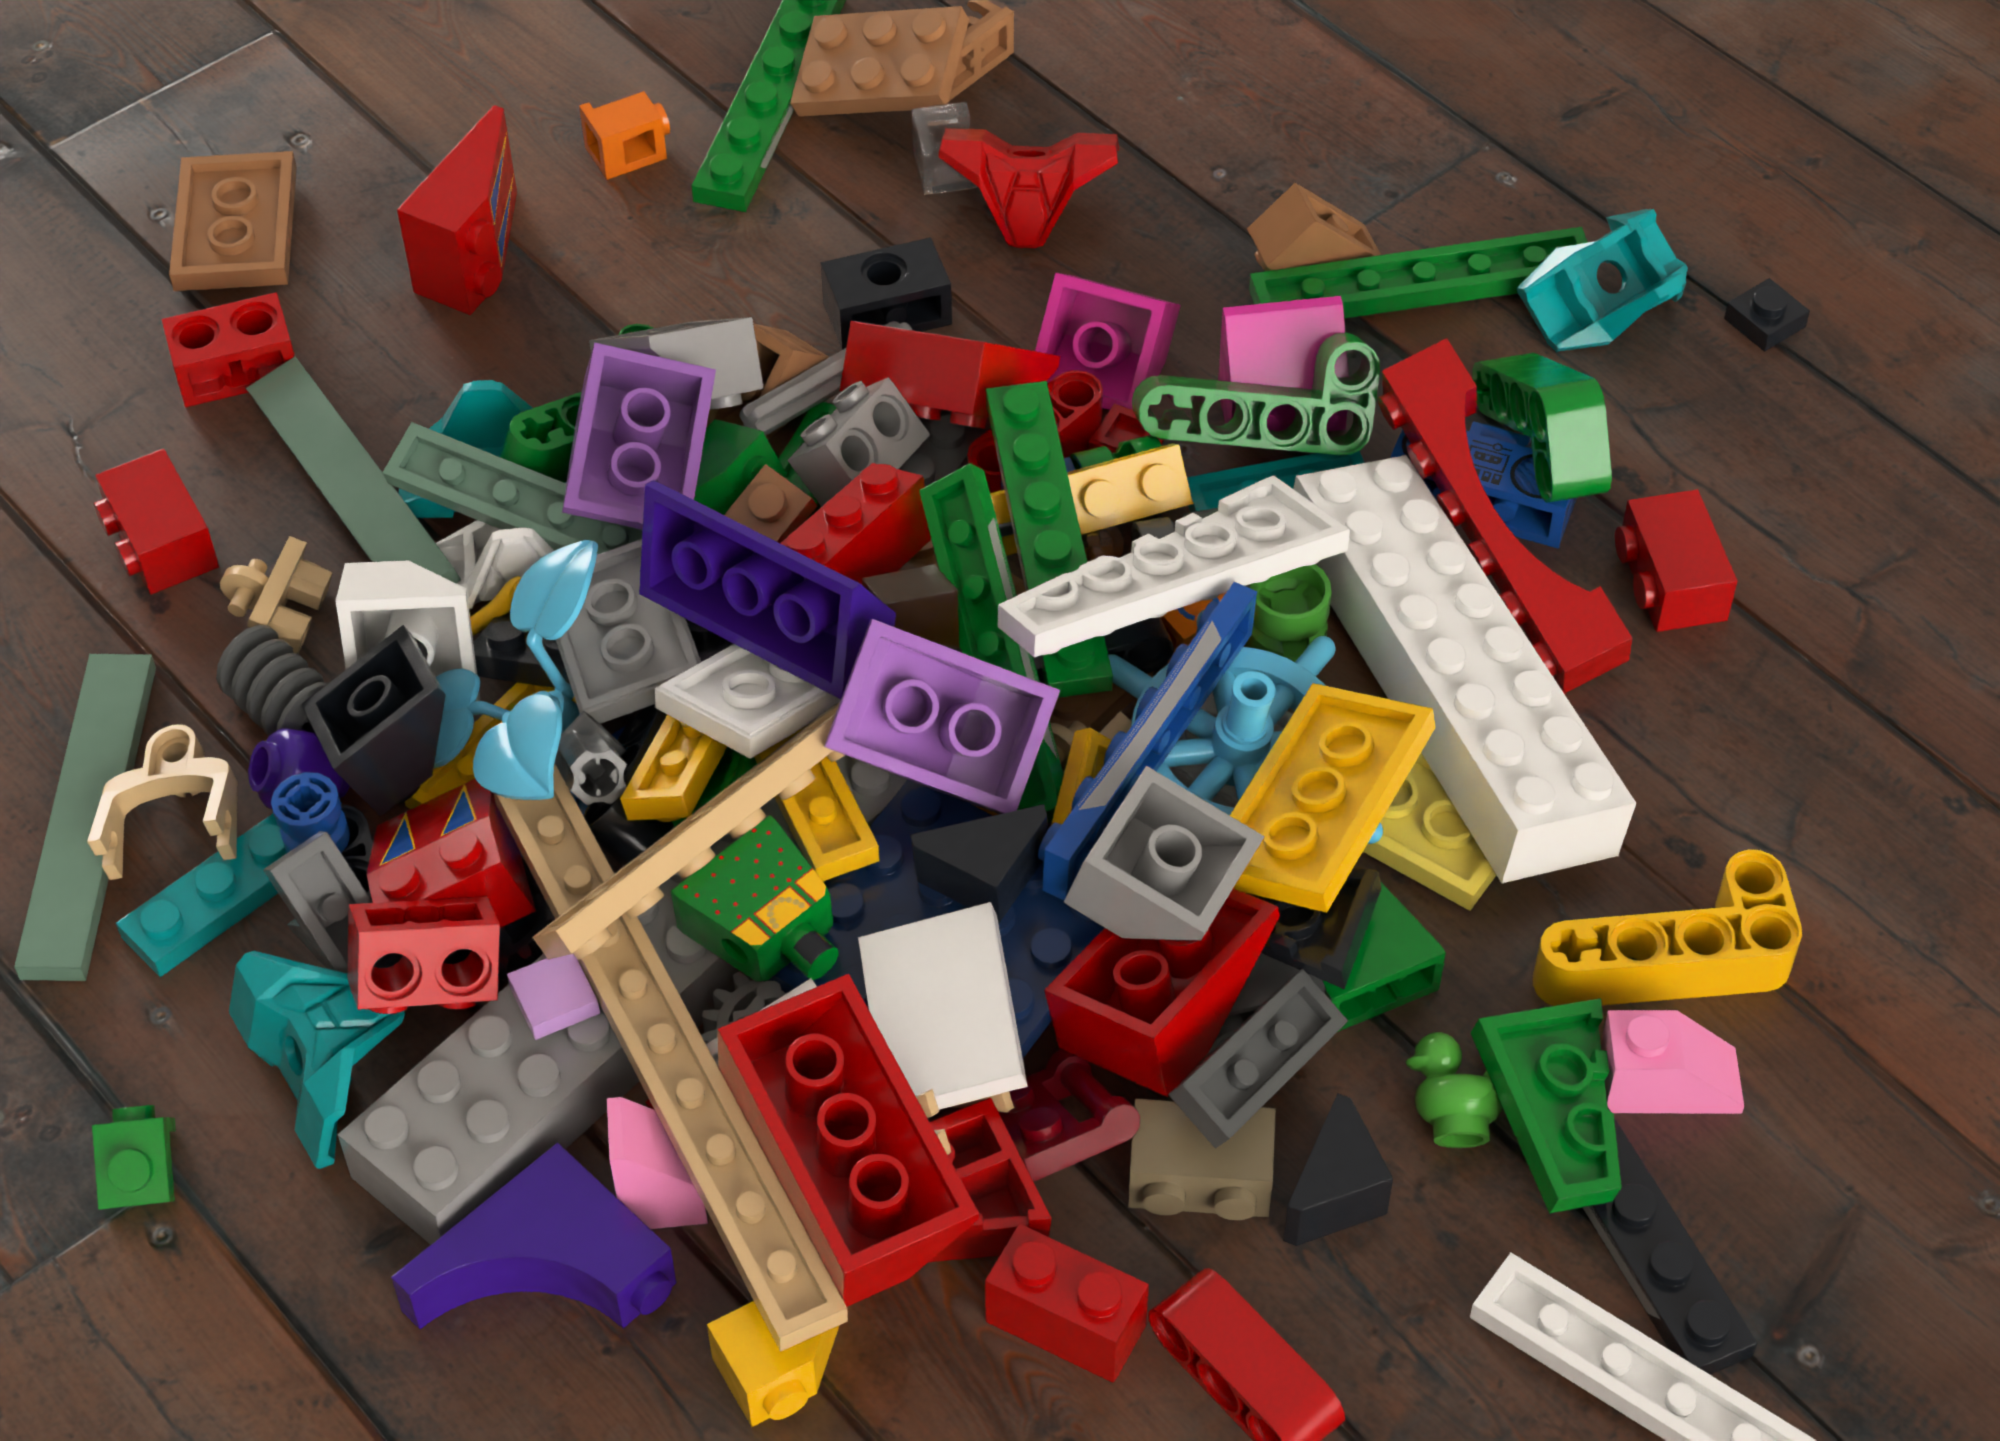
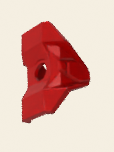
[938,128,1119,248]

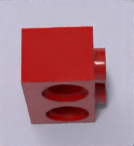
[161,292,294,408]
[348,896,500,1014]

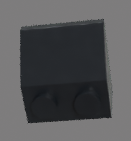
[302,625,446,817]

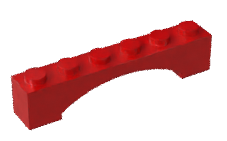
[1377,338,1632,694]

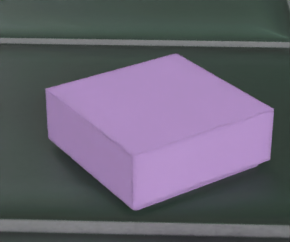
[507,954,600,1040]

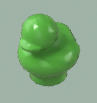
[1406,1032,1503,1148]

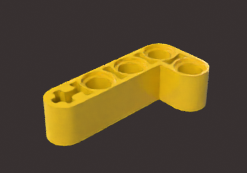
[1533,849,1802,1006]

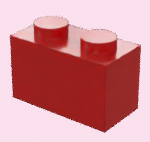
[93,448,219,595]
[1615,489,1738,632]
[985,1224,1149,1383]

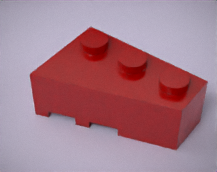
[929,1097,1052,1262]

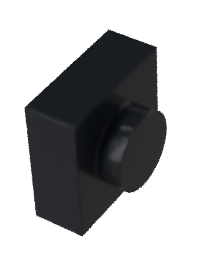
[1724,278,1810,352]

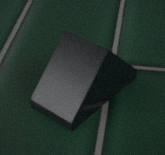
[910,804,1048,923]
[1283,1093,1393,1246]

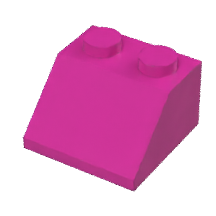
[1035,272,1181,410]
[1218,296,1349,431]

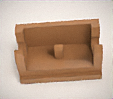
[948,0,1014,102]

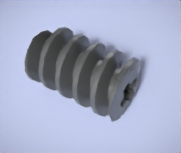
[216,625,328,736]

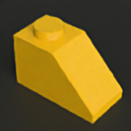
[707,1301,840,1427]

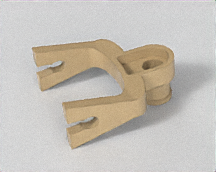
[87,725,238,880]

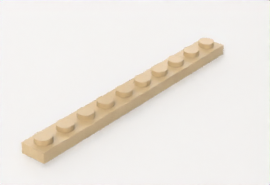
[494,764,848,1352]

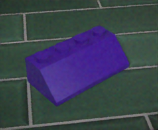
[639,480,896,699]

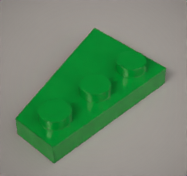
[1470,998,1622,1214]

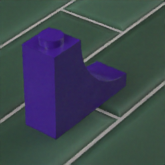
[391,1142,677,1329]

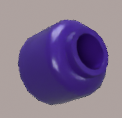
[248,728,350,810]

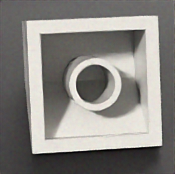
[336,560,480,701]

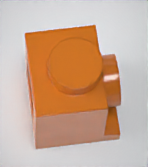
[579,91,670,180]

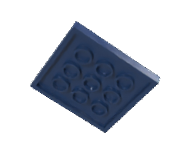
[764,780,1105,1058]

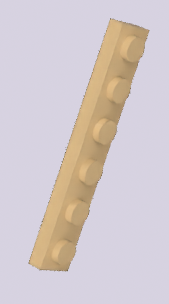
[532,702,845,960]

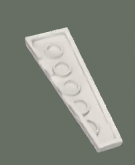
[998,476,1350,657]

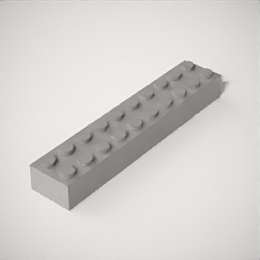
[337,755,907,1245]

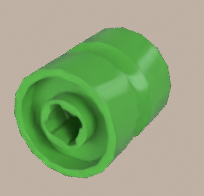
[1246,564,1332,662]

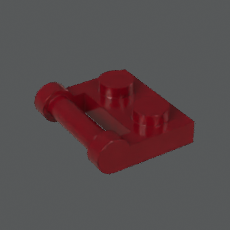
[998,1049,1140,1182]

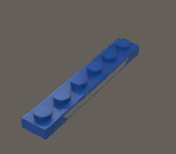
[1038,582,1257,900]

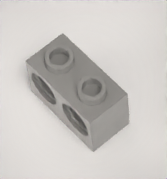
[788,377,930,507]

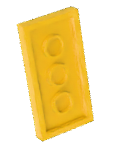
[1230,683,1436,913]

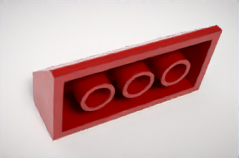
[717,974,979,1307]

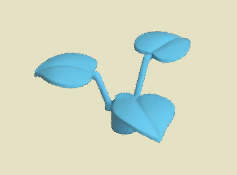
[433,540,598,800]

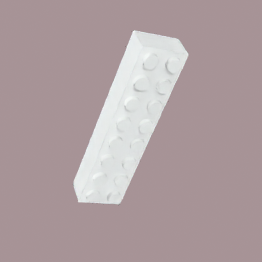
[1293,455,1636,883]

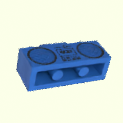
[1390,421,1577,548]

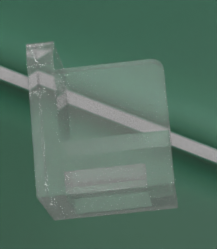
[912,102,977,195]

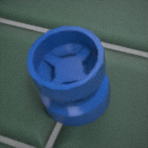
[271,772,350,853]

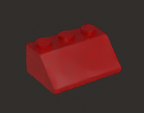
[839,321,1061,429]
[780,463,931,585]

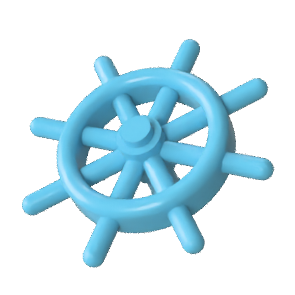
[1108,610,1383,844]

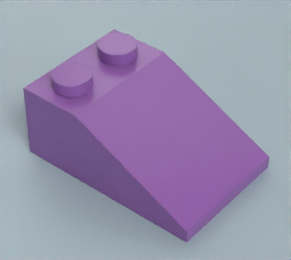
[562,342,716,529]
[824,619,1060,814]

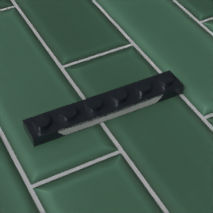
[1536,1006,1758,1374]

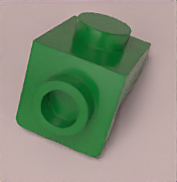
[92,1105,176,1210]

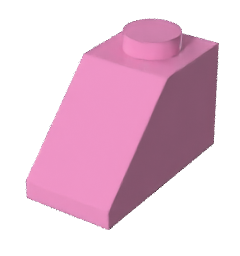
[1600,1010,1744,1114]
[607,1097,708,1229]

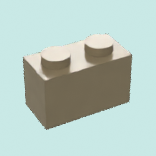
[1128,1099,1276,1220]

